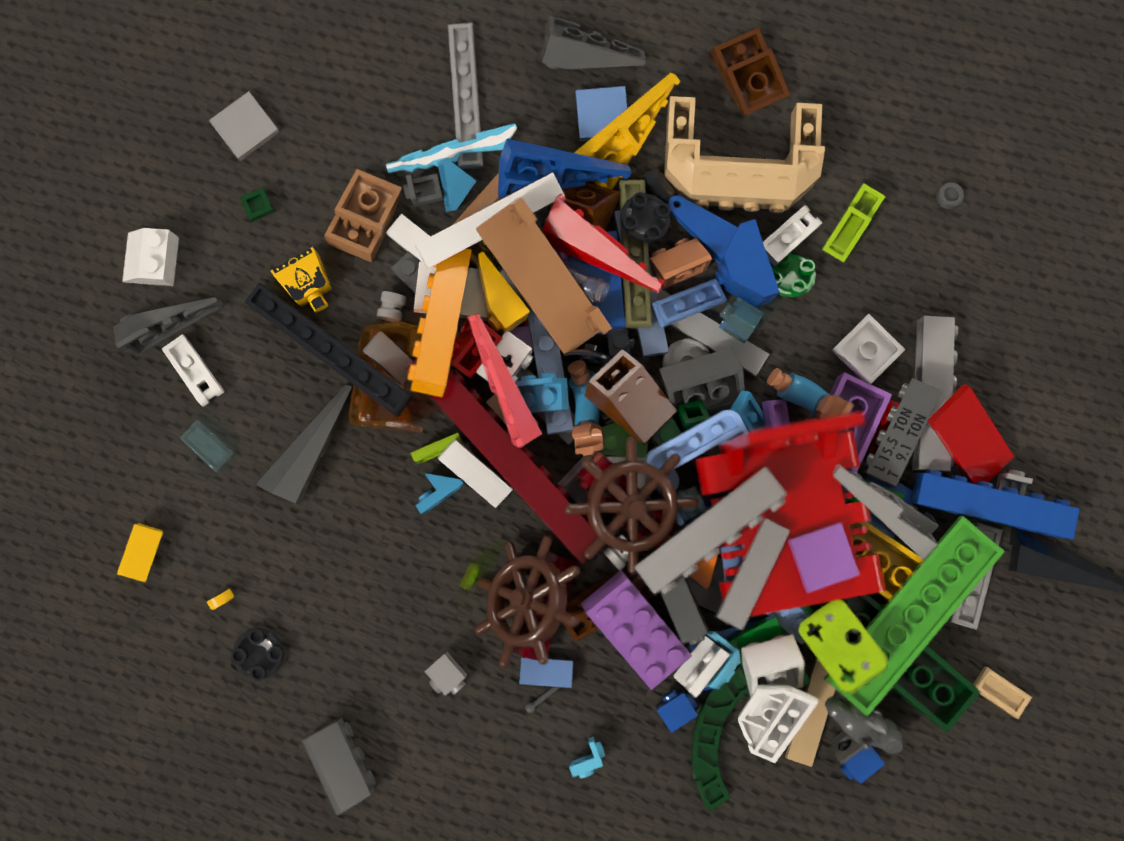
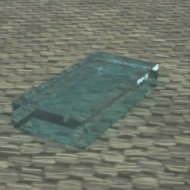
[180,420,236,473]

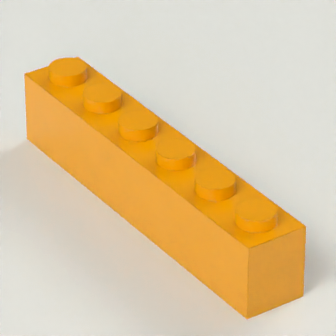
[407,248,472,397]

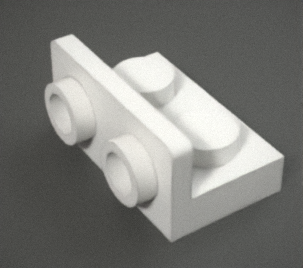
[673,636,729,697]

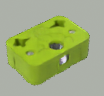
[799,600,888,695]

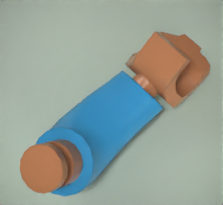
[568,360,605,456]
[767,368,854,419]

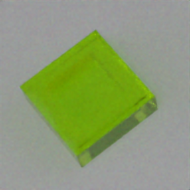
[460,562,481,590]

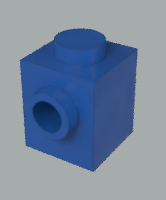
[655,689,698,733]
[840,743,885,784]

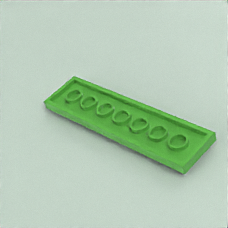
[823,516,1005,716]

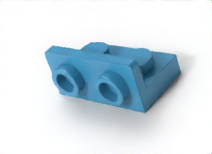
[515,373,569,414]

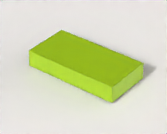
[411,433,464,464]

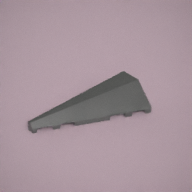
[256,385,354,504]

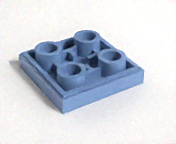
[576,86,627,141]

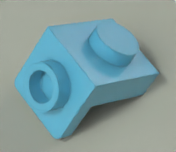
[569,737,606,778]

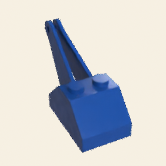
[668,196,780,307]

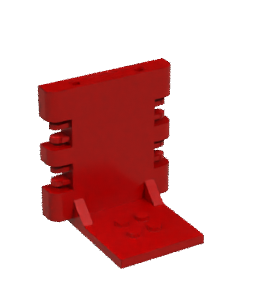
[695,412,886,617]

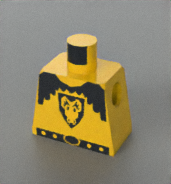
[271,247,331,313]

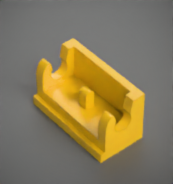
[117,523,164,582]

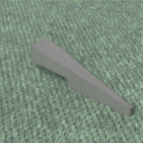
[833,464,939,559]

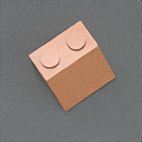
[650,238,712,290]

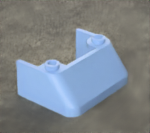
[645,410,748,526]

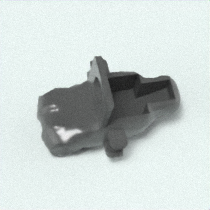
[825,696,903,764]

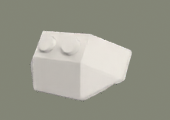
[738,684,818,763]

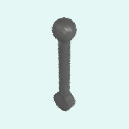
[525,687,560,713]

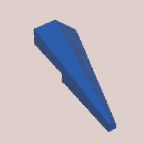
[498,139,631,199]

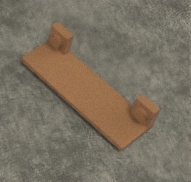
[476,197,612,355]

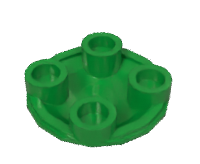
[770,254,816,297]

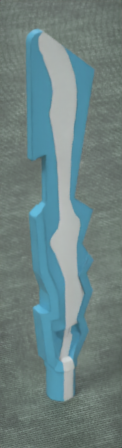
[386,124,517,173]

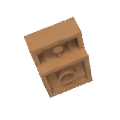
[325,169,402,263]

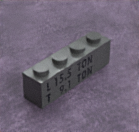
[864,378,942,488]

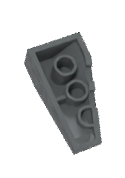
[542,15,646,69]
[113,297,224,356]

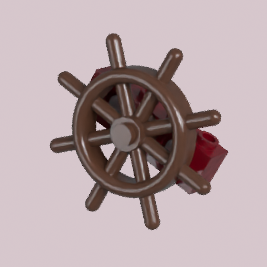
[564,437,699,575]
[474,535,580,668]

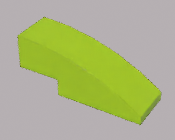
[822,183,886,262]

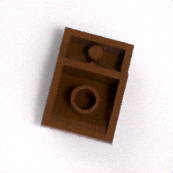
[710,27,790,116]

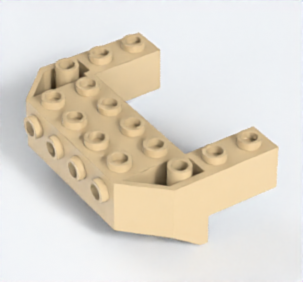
[664,96,825,213]

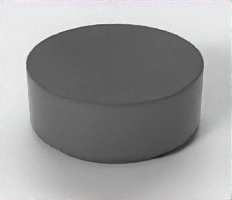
[936,182,964,209]

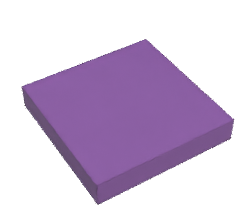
[788,523,859,593]

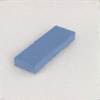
[651,278,727,328]

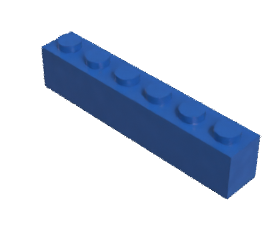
[910,469,1080,540]

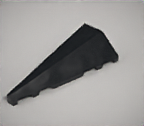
[1009,527,1124,593]

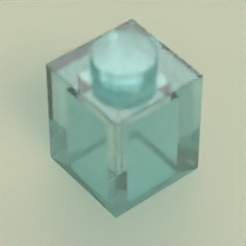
[719,297,764,344]

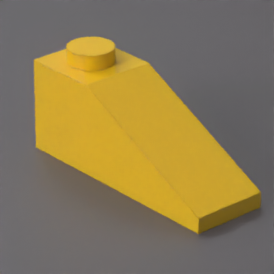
[477,252,530,336]

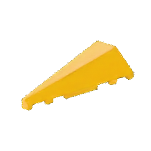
[574,73,680,190]

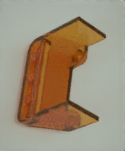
[349,321,423,432]

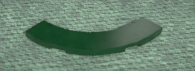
[691,665,749,812]

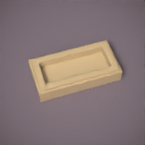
[973,666,1032,719]

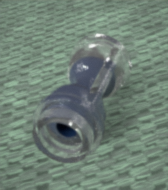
[564,263,610,303]

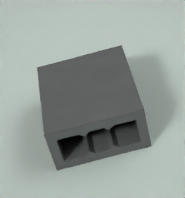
[660,575,708,645]

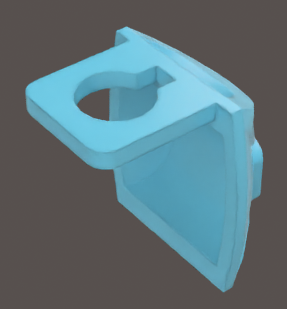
[706,631,740,689]

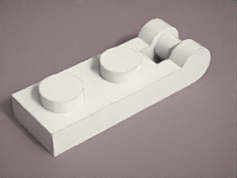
[763,205,823,266]
[162,334,225,407]

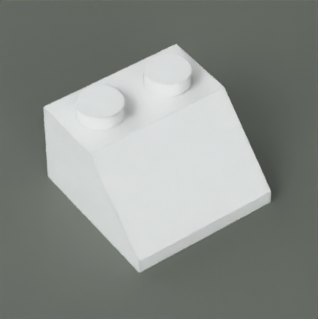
[123,228,179,286]
[742,634,804,696]

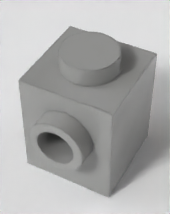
[425,652,467,695]

